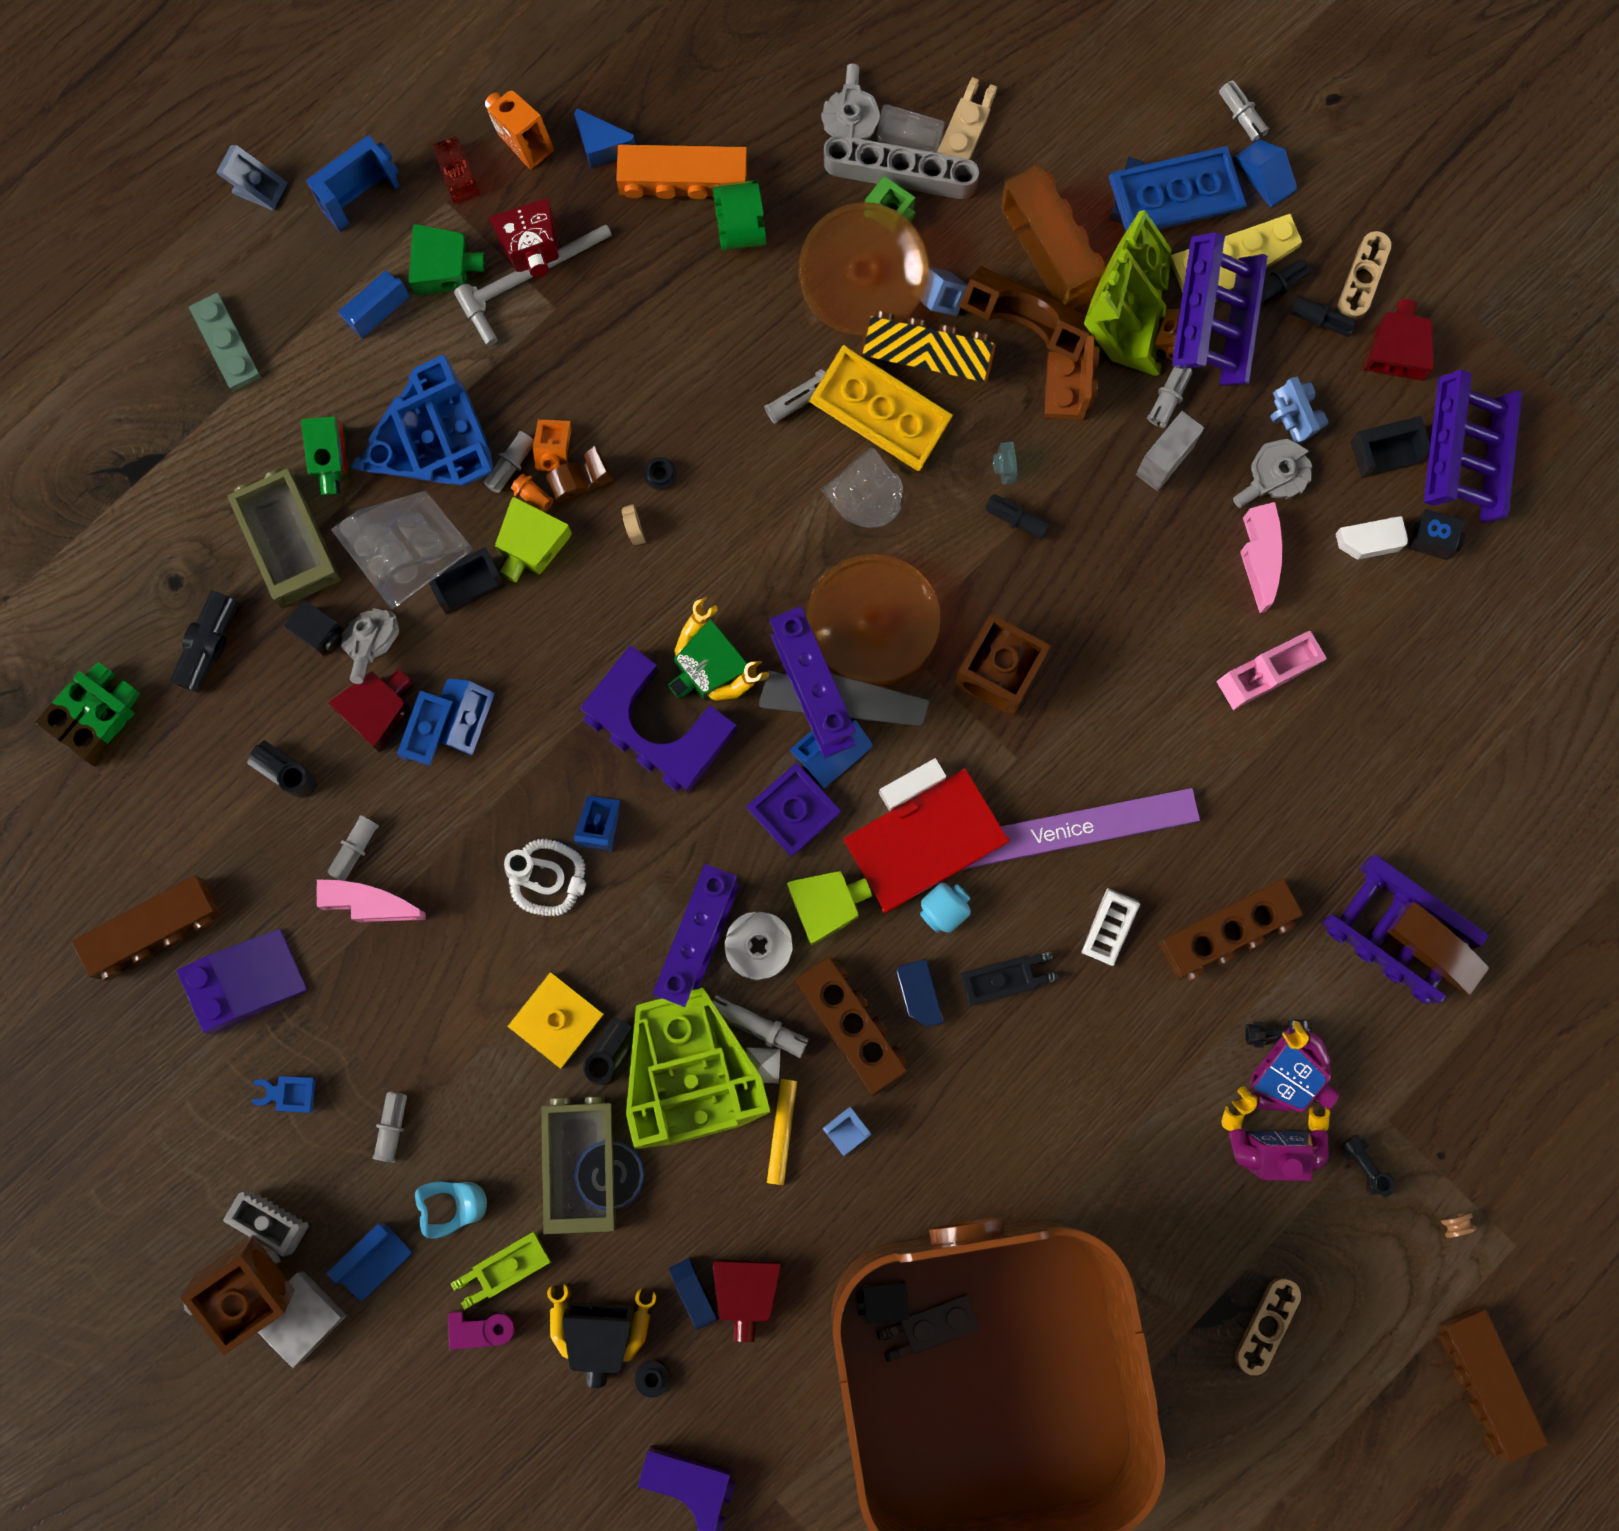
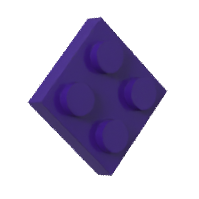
[746,762,841,858]

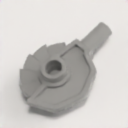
[821,64,881,140]
[1233,439,1312,508]
[341,608,399,684]

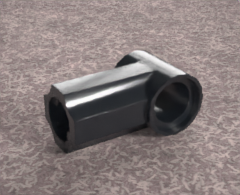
[247,740,316,798]
[583,1017,634,1086]

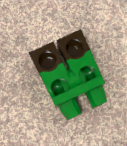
[34,662,140,767]

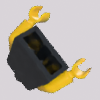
[547,1284,656,1388]

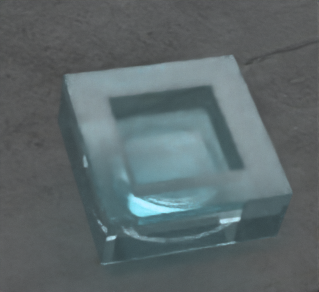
[993,441,1018,484]

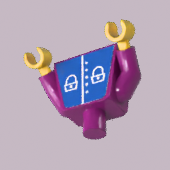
[1232,1021,1340,1114]
[1221,1106,1330,1181]

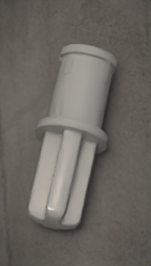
[1219,80,1270,142]
[1147,367,1192,428]
[484,431,534,493]
[328,815,379,881]
[372,1092,407,1163]

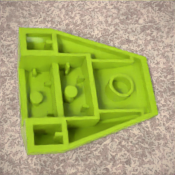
[626,988,770,1149]

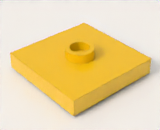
[507,972,604,1069]

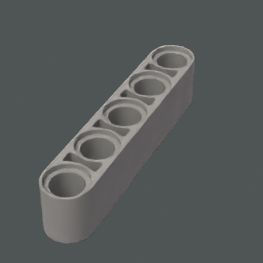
[824,135,979,199]

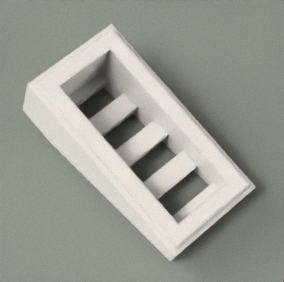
[1081,888,1140,966]

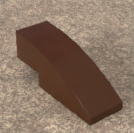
[1387,902,1489,996]

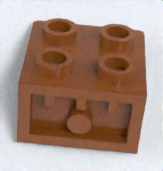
[1044,335,1100,420]

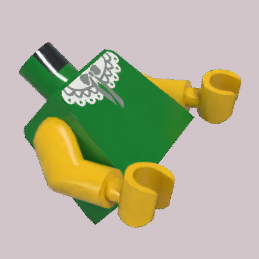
[668,597,769,701]

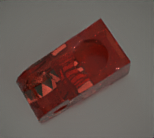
[433,136,480,204]

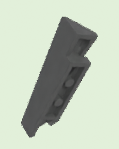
[759,670,929,726]

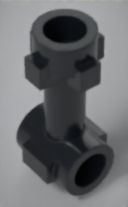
[1245,1020,1312,1048]
[1340,1134,1394,1197]

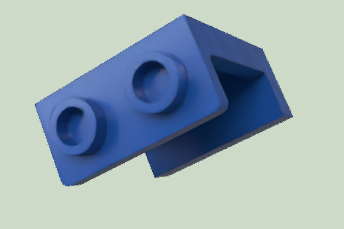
[306,135,400,232]

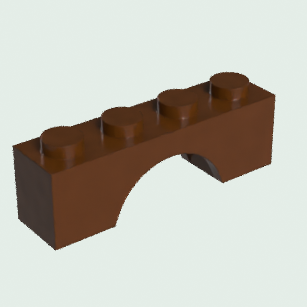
[959,266,1091,362]

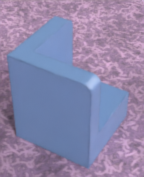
[914,265,968,316]
[823,1107,872,1156]

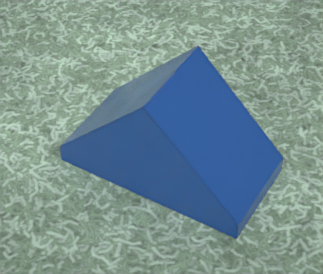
[574,109,636,168]
[1233,140,1297,208]
[574,795,620,852]

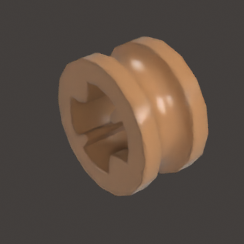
[1441,1212,1477,1238]

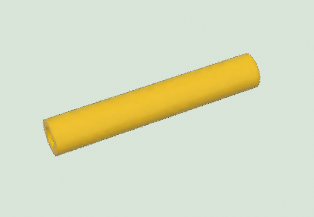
[767,1079,798,1185]

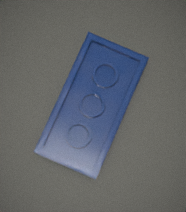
[1108,146,1247,231]

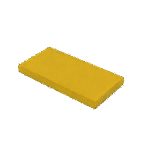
[808,345,953,471]

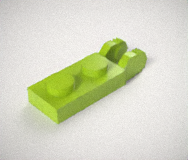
[450,1231,552,1310]

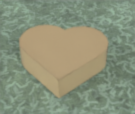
[621,504,646,546]

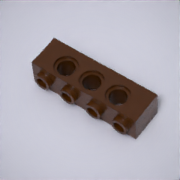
[1158,878,1303,981]
[795,956,908,1095]

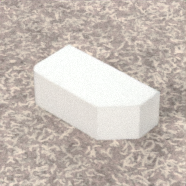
[1336,516,1408,560]
[879,758,946,812]

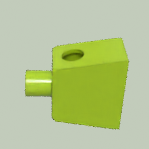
[495,497,572,583]
[787,871,872,946]

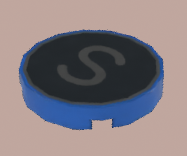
[574,1141,644,1210]

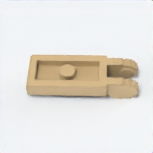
[937,77,997,160]

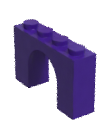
[580,645,737,793]
[637,1446,736,1531]

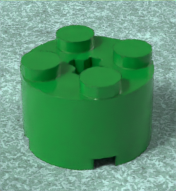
[713,180,766,251]

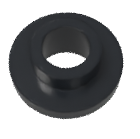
[644,457,677,490]
[634,1361,670,1398]

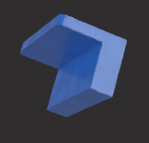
[338,270,410,339]
[439,678,495,755]
[397,691,453,766]
[790,718,873,788]
[326,1222,412,1301]

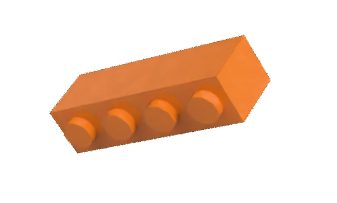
[616,145,747,199]

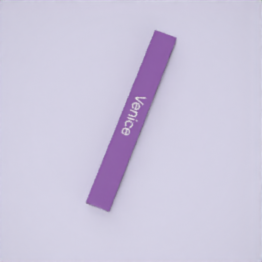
[962,788,1200,870]

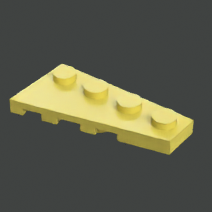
[1170,214,1302,302]

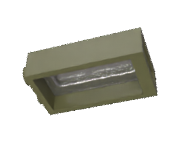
[227,468,342,608]
[541,1097,617,1234]

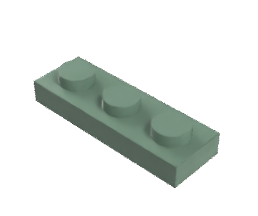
[189,293,262,392]

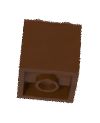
[954,614,1051,717]
[181,1235,295,1355]

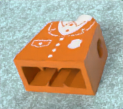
[485,90,555,170]

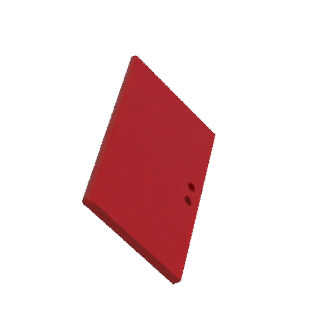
[843,769,1010,914]

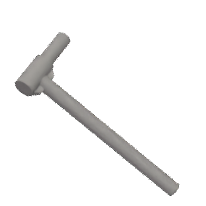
[454,224,612,346]

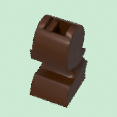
[546,446,614,503]

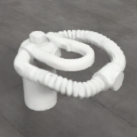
[504,838,587,916]

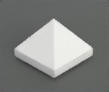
[746,1047,781,1084]

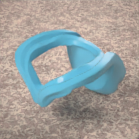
[415,1181,487,1239]

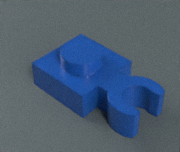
[252,1076,316,1113]

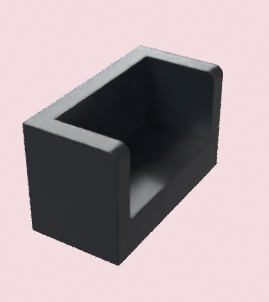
[1350,416,1431,478]
[425,547,505,615]

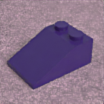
[176,929,308,1035]

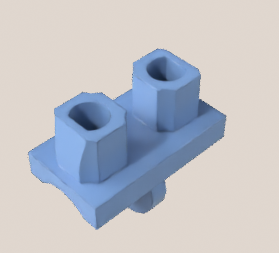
[1270,376,1328,444]

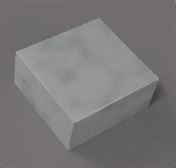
[1136,411,1204,492]
[258,1271,347,1368]

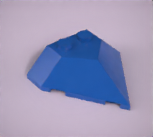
[350,354,493,486]

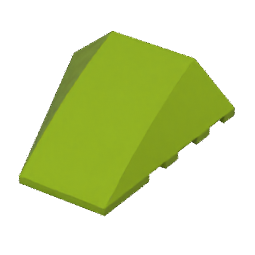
[1084,210,1172,376]

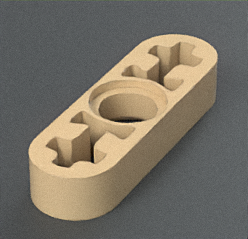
[1337,231,1391,321]
[1235,1278,1301,1375]

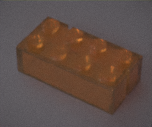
[1000,163,1105,309]

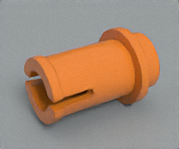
[511,474,554,513]

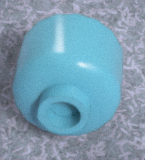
[920,882,971,933]

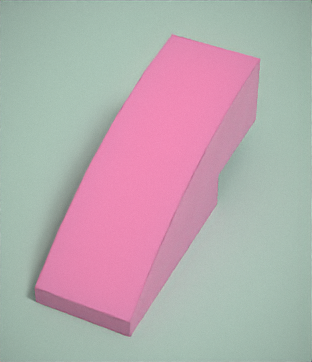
[1240,502,1282,613]
[1216,631,1327,710]
[317,880,426,922]

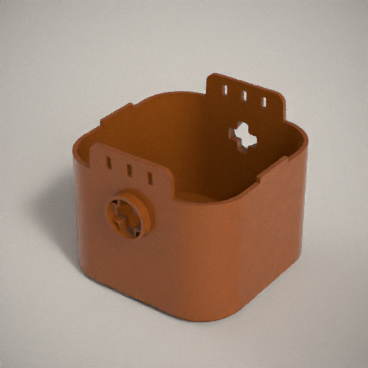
[831,1217,1165,1531]

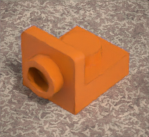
[533,419,571,472]

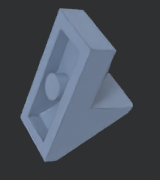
[216,145,288,210]

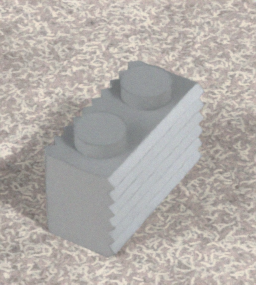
[223,1191,309,1256]

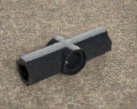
[170,591,240,693]

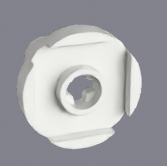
[725,912,793,981]

